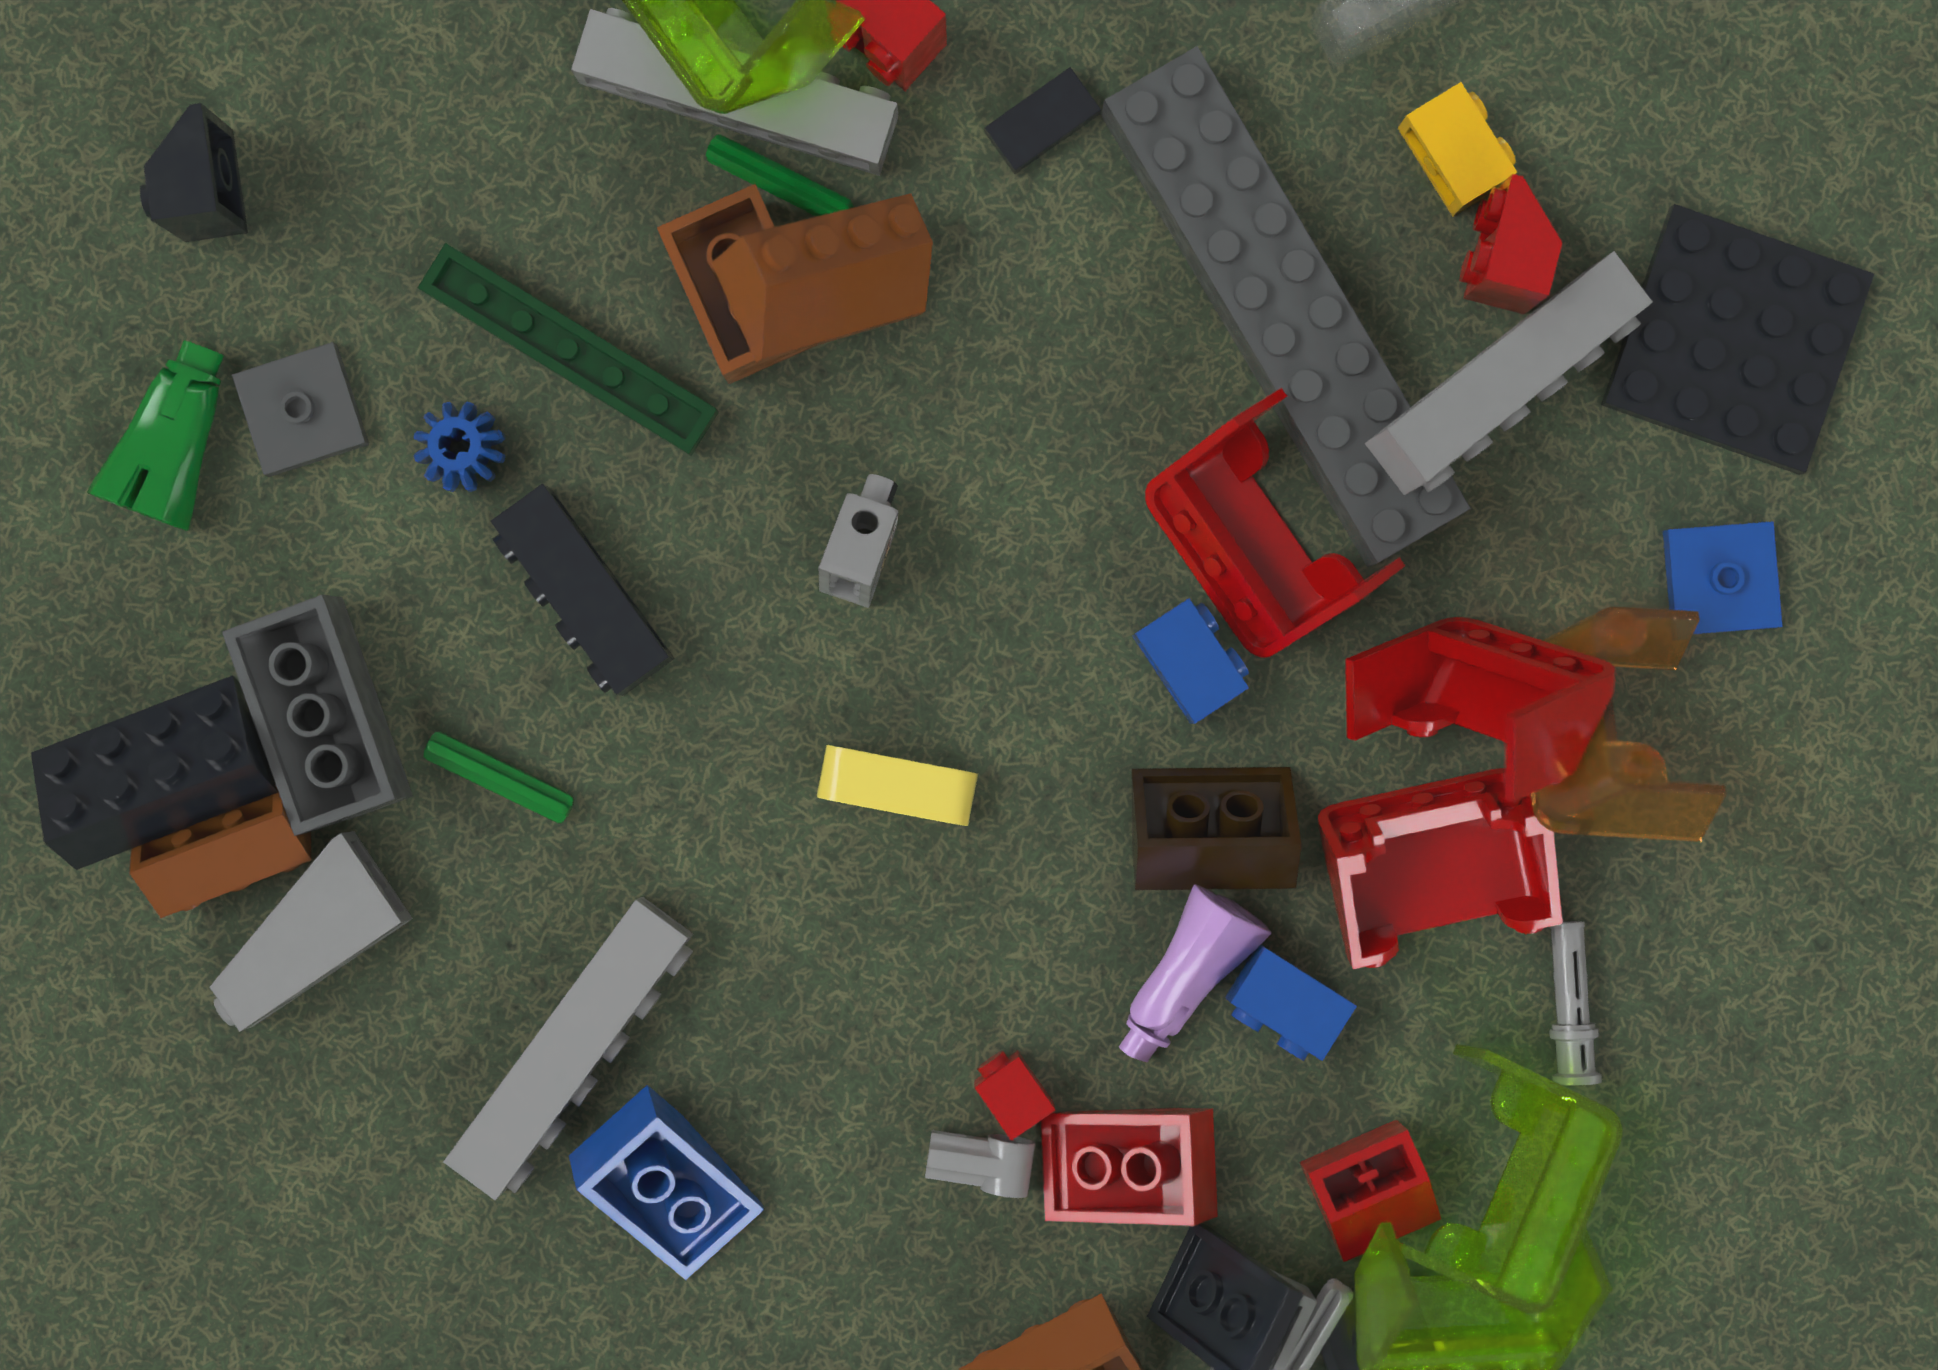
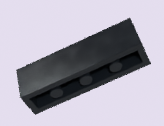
[490,483,675,696]

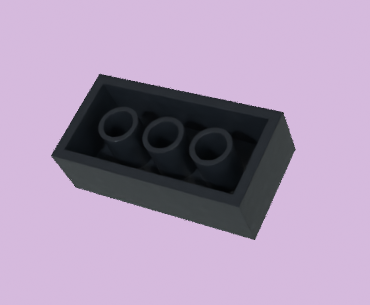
[31,675,278,870]

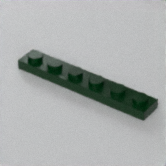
[417,243,719,456]

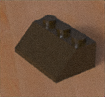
[1131,767,1302,890]

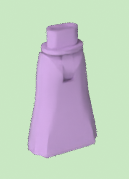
[1119,884,1271,1062]

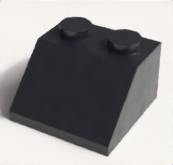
[140,103,248,242]

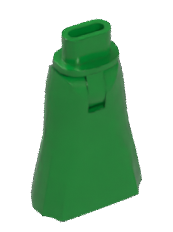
[87,340,224,531]

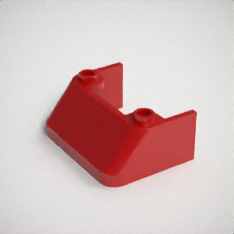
[1145,387,1405,658]
[1345,617,1615,802]

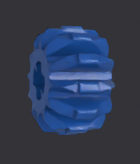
[414,402,505,492]

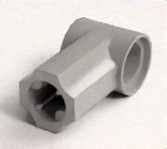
[925,1130,1035,1198]

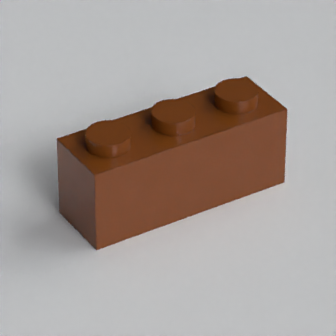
[129,792,312,918]

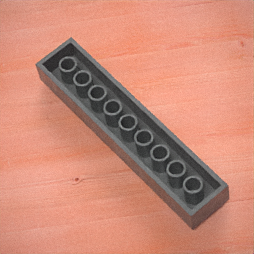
[1101,46,1471,567]

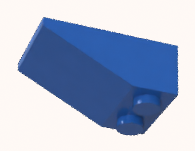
[569,1085,764,1280]

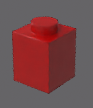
[974,1050,1056,1141]

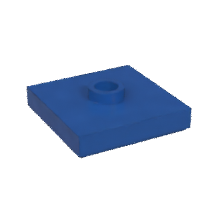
[1663,521,1783,636]

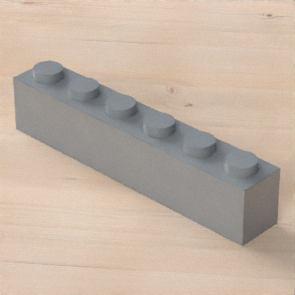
[571,8,898,176]
[1365,251,1652,495]
[443,896,693,1200]

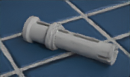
[1549,921,1602,1085]

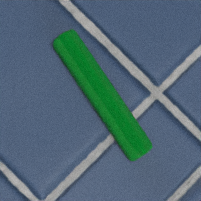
[706,134,853,217]
[423,731,574,823]

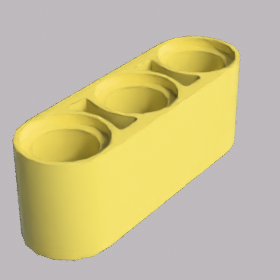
[817,745,978,826]

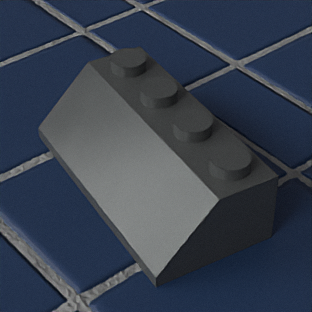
[222,595,413,836]

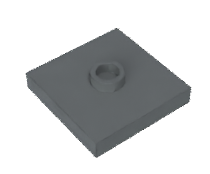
[232,342,369,477]

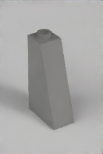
[210,831,413,1032]

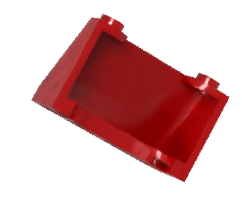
[1318,768,1563,969]

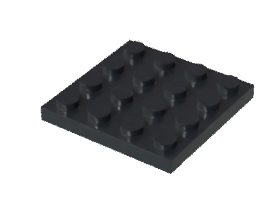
[1601,204,1874,475]

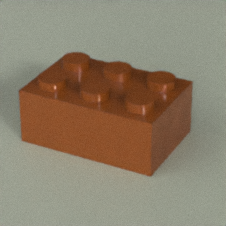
[657,184,814,384]

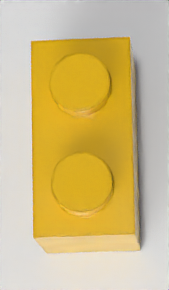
[1398,82,1518,216]

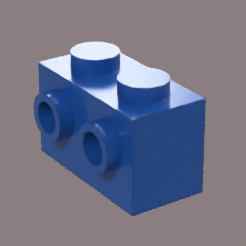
[1132,598,1249,724]
[1225,945,1357,1061]

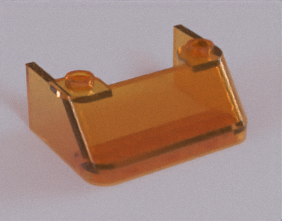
[1531,607,1726,842]

